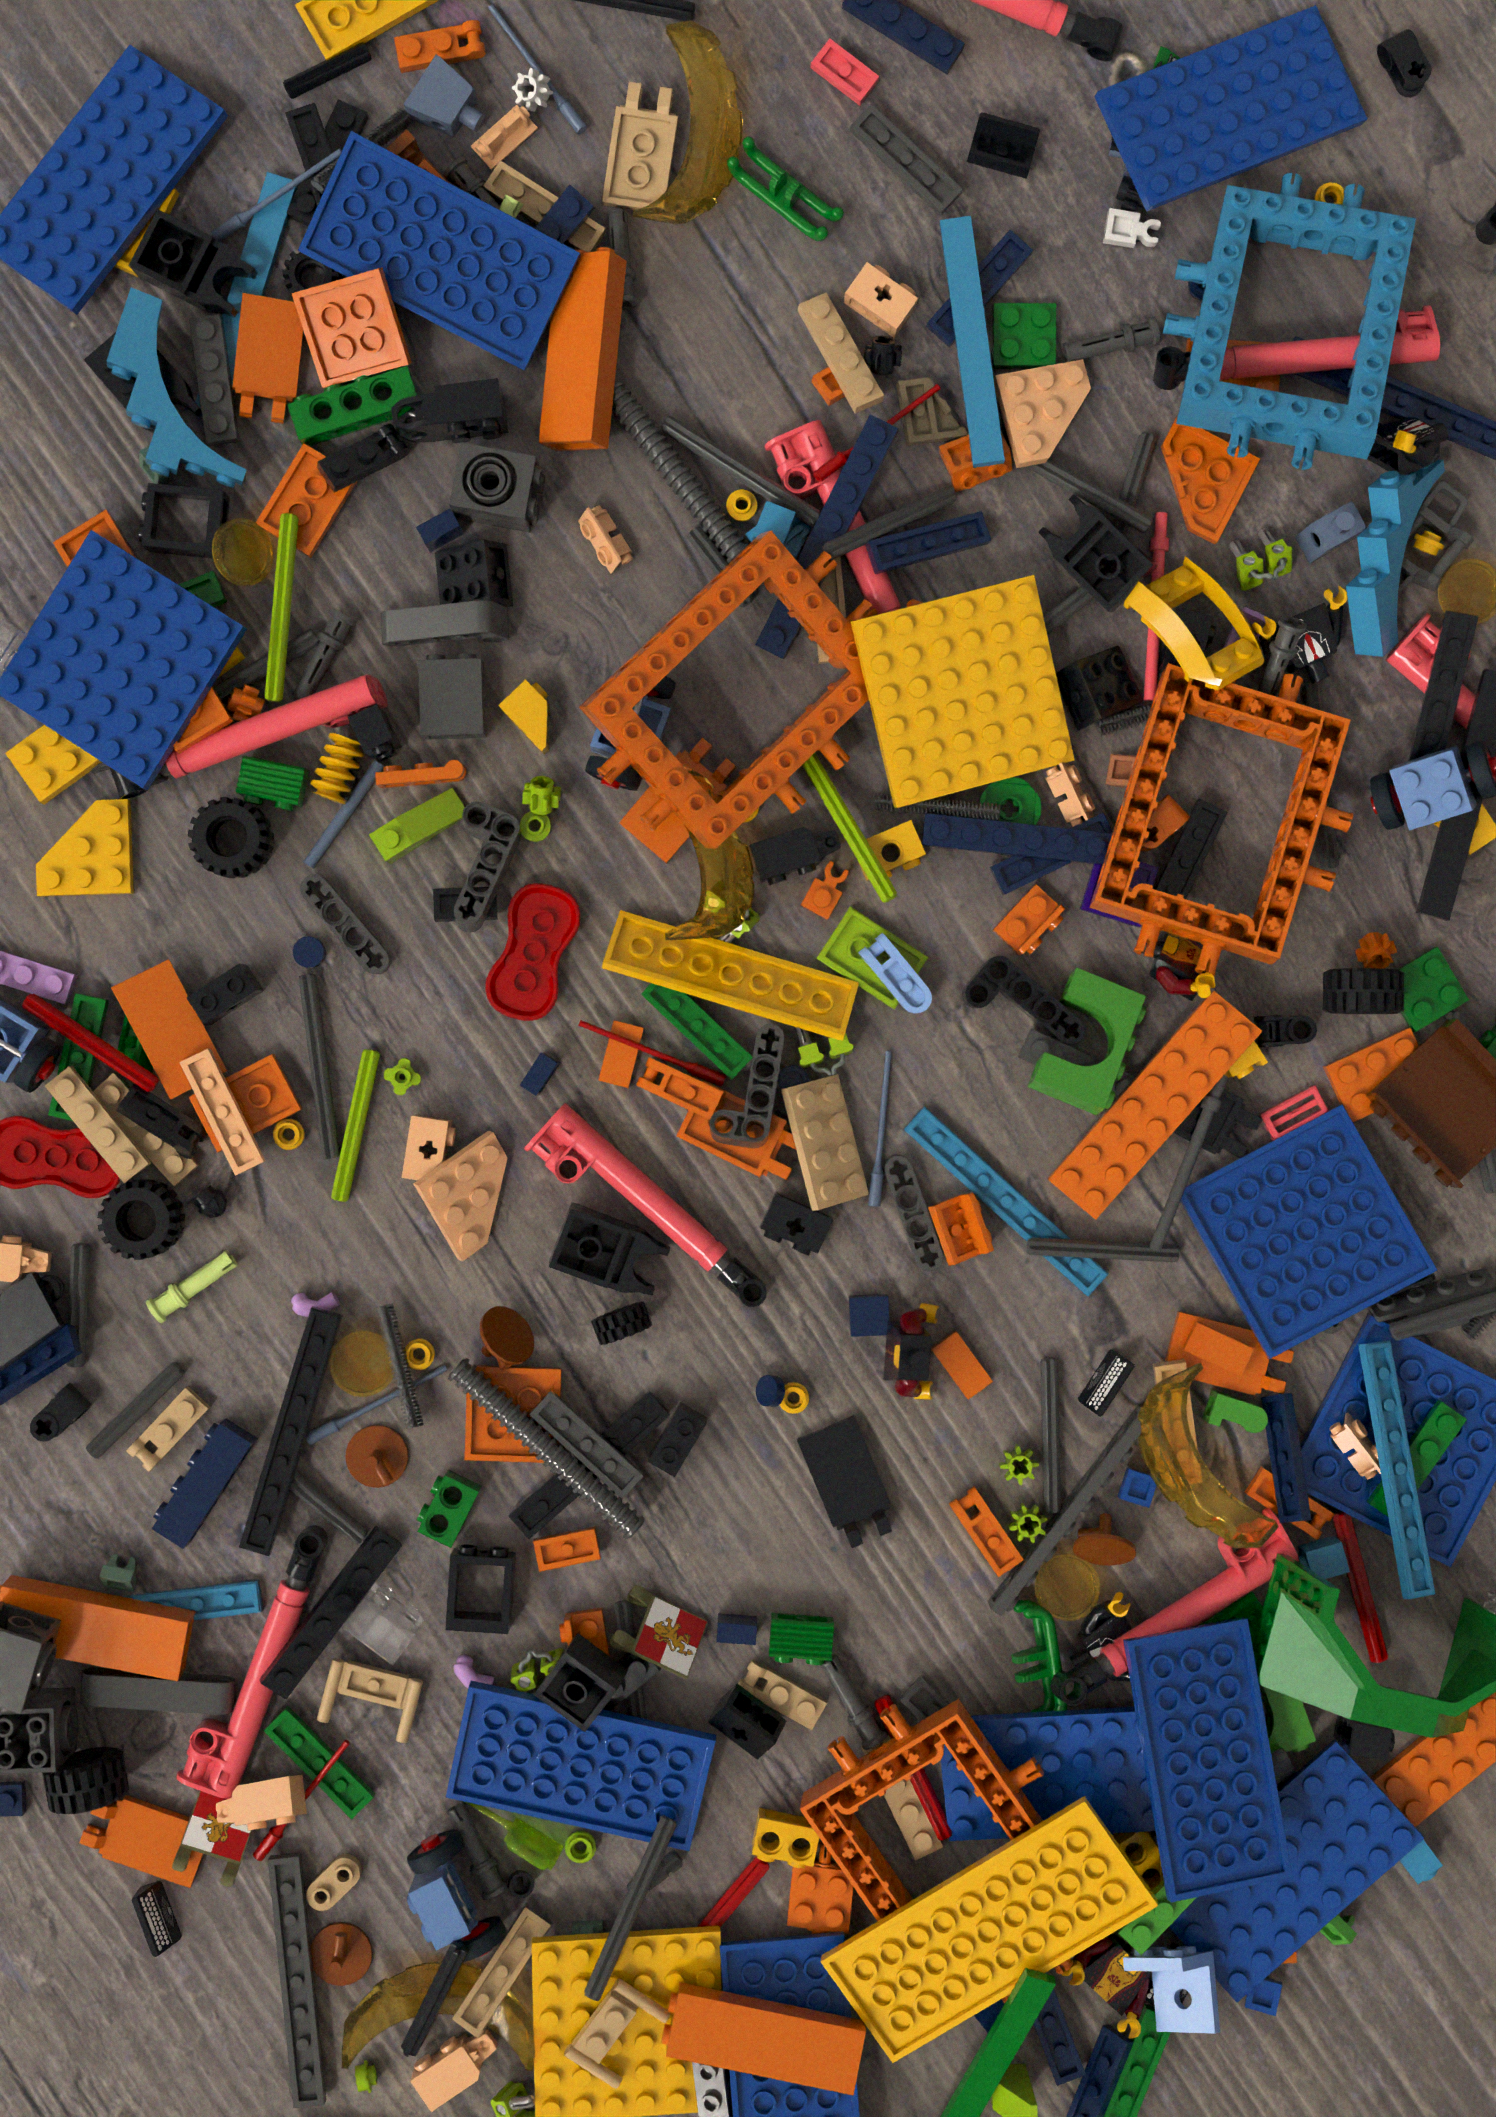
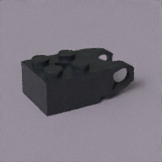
[129,209,258,318]
[84,332,202,434]
[391,378,509,443]
[1038,494,1157,612]
[548,1202,670,1295]

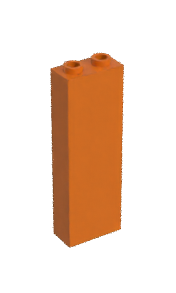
[539,247,627,451]
[0,1575,196,1681]
[661,1982,866,2095]

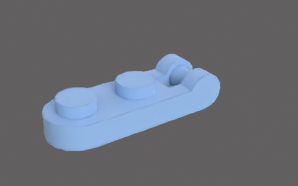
[858,933,932,1014]

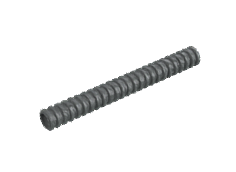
[612,381,749,564]
[448,1358,645,1539]

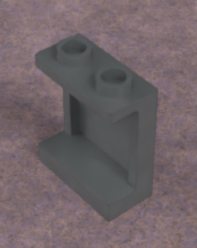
[418,653,487,740]

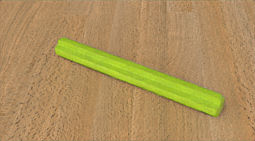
[331,1049,380,1202]

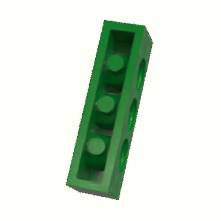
[287,366,418,446]

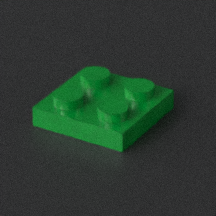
[992,303,1056,369]
[1398,947,1469,1032]

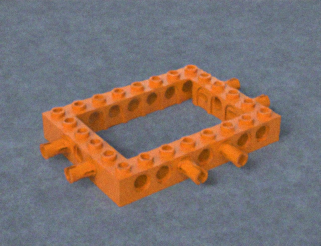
[579,530,878,849]
[1089,663,1353,976]
[800,1698,1073,2004]

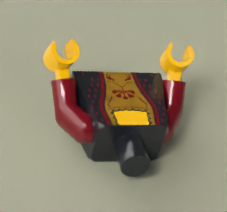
[1141,932,1216,1001]
[883,1303,939,1400]
[1062,1934,1150,2039]

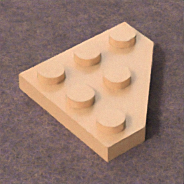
[994,359,1091,468]
[413,1131,508,1262]

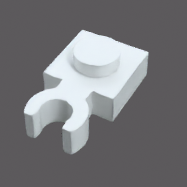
[1103,208,1161,248]

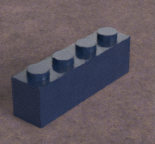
[152,1418,258,1549]

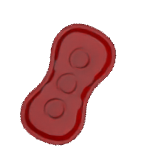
[485,883,580,1021]
[0,1116,120,1198]

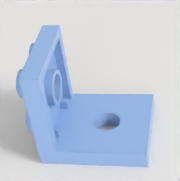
[1123,1946,1220,2034]

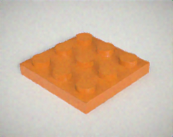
[291,267,412,388]
[464,1365,562,1463]

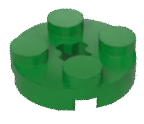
[978,777,1041,825]

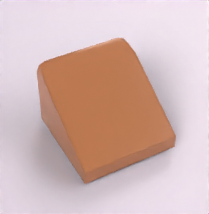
[1105,754,1136,788]

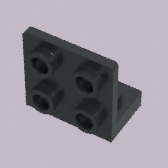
[435,539,513,607]
[1056,646,1143,731]

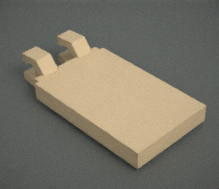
[602,82,678,215]

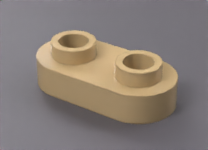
[306,1854,362,1911]

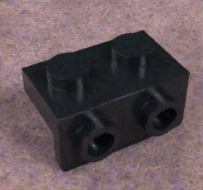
[967,112,1040,179]

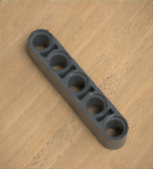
[80,1668,235,1715]

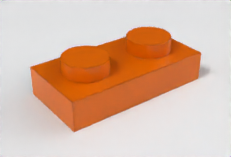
[533,1526,601,1572]

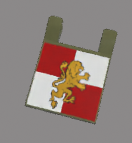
[609,1585,708,1679]
[172,1791,252,1887]

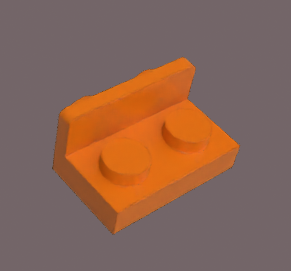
[939,433,1012,492]
[993,884,1066,955]
[559,1607,610,1656]

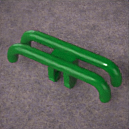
[727,136,844,242]
[1011,1599,1067,1712]

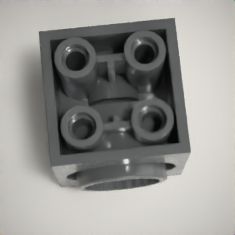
[449,442,545,533]
[0,1602,61,1714]
[0,1687,78,1774]

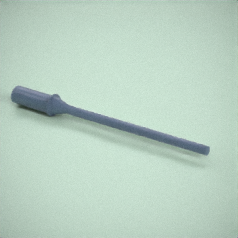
[488,4,587,135]
[211,148,342,242]
[868,1051,892,1207]
[306,1365,448,1445]

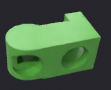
[1202,1389,1268,1433]

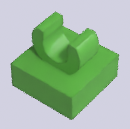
[1319,1913,1357,1945]

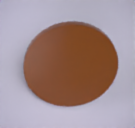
[480,1306,534,1370]
[345,1425,408,1488]
[1073,1513,1136,1566]
[311,1922,373,1986]

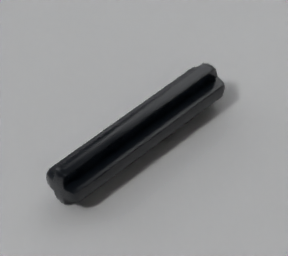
[283,42,372,99]

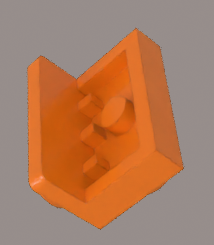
[928,1192,994,1266]

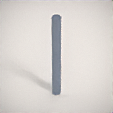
[303,760,384,869]

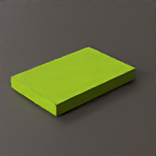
[816,906,929,1010]

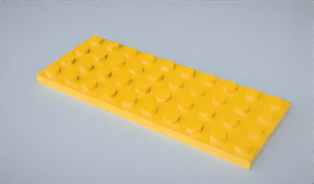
[820,1796,1158,2063]

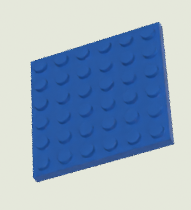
[0,530,247,790]
[1180,1104,1437,1359]
[1300,1314,1496,1567]

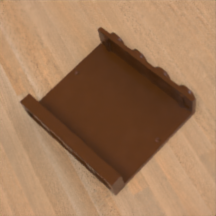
[1366,1019,1496,1189]

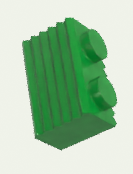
[236,756,309,811]
[768,1612,834,1665]

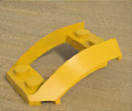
[1123,556,1264,691]

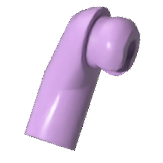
[291,1292,340,1317]
[454,1655,495,1688]

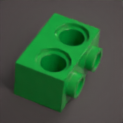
[416,1470,482,1548]

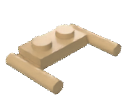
[317,1658,423,1743]
[564,1978,671,2089]

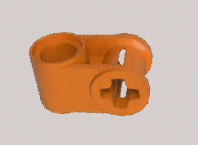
[1141,794,1190,852]

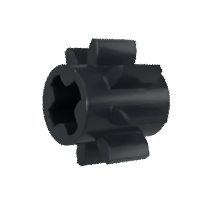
[1115,175,1145,212]
[864,335,902,375]

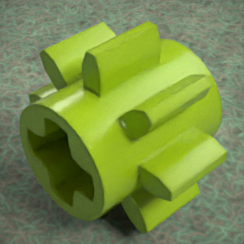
[522,776,561,815]
[999,1444,1039,1485]
[1008,1502,1047,1543]

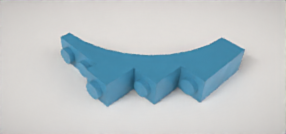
[107,287,247,488]
[1346,459,1445,657]

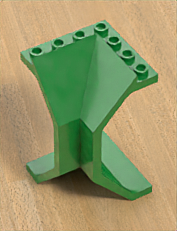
[1253,1553,1496,1738]

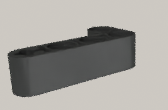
[381,601,509,646]
[454,801,521,933]
[710,1024,784,1149]

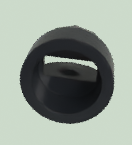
[508,1870,534,1898]

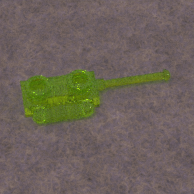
[462,1801,564,1870]

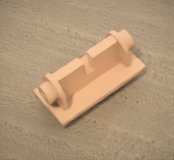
[471,105,538,170]
[578,505,633,574]
[1045,762,1095,827]
[1329,1412,1381,1480]

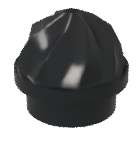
[194,1185,227,1218]

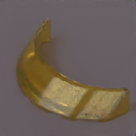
[633,20,743,225]
[665,765,755,940]
[1138,1362,1278,1548]
[342,1962,536,2071]

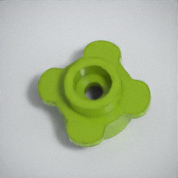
[384,1058,421,1095]

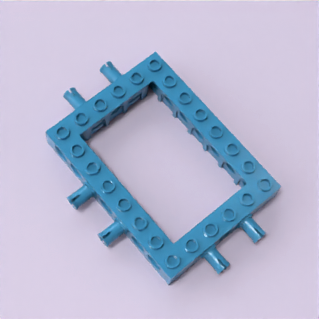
[1163,173,1416,470]

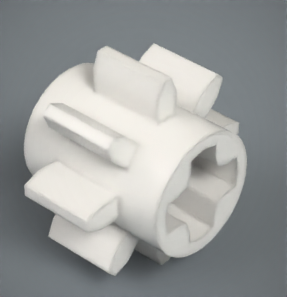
[512,68,553,112]

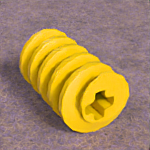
[310,733,365,804]

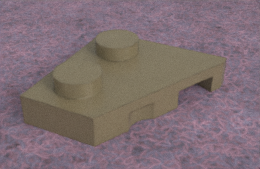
[896,377,967,446]

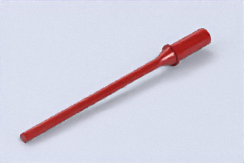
[813,384,941,483]
[578,1020,726,1086]
[253,1740,350,1861]

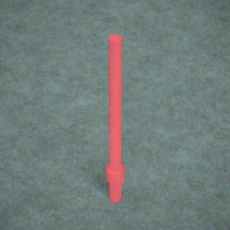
[1143,512,1169,701]

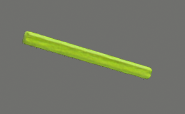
[265,513,299,702]
[802,753,897,903]

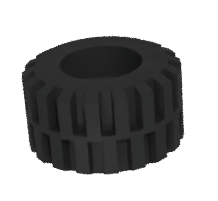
[188,797,274,879]
[1323,968,1404,1014]
[97,1179,185,1260]
[42,1747,129,1814]

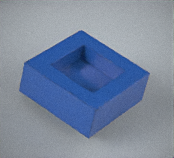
[1117,1467,1159,1508]
[1244,1977,1282,2016]

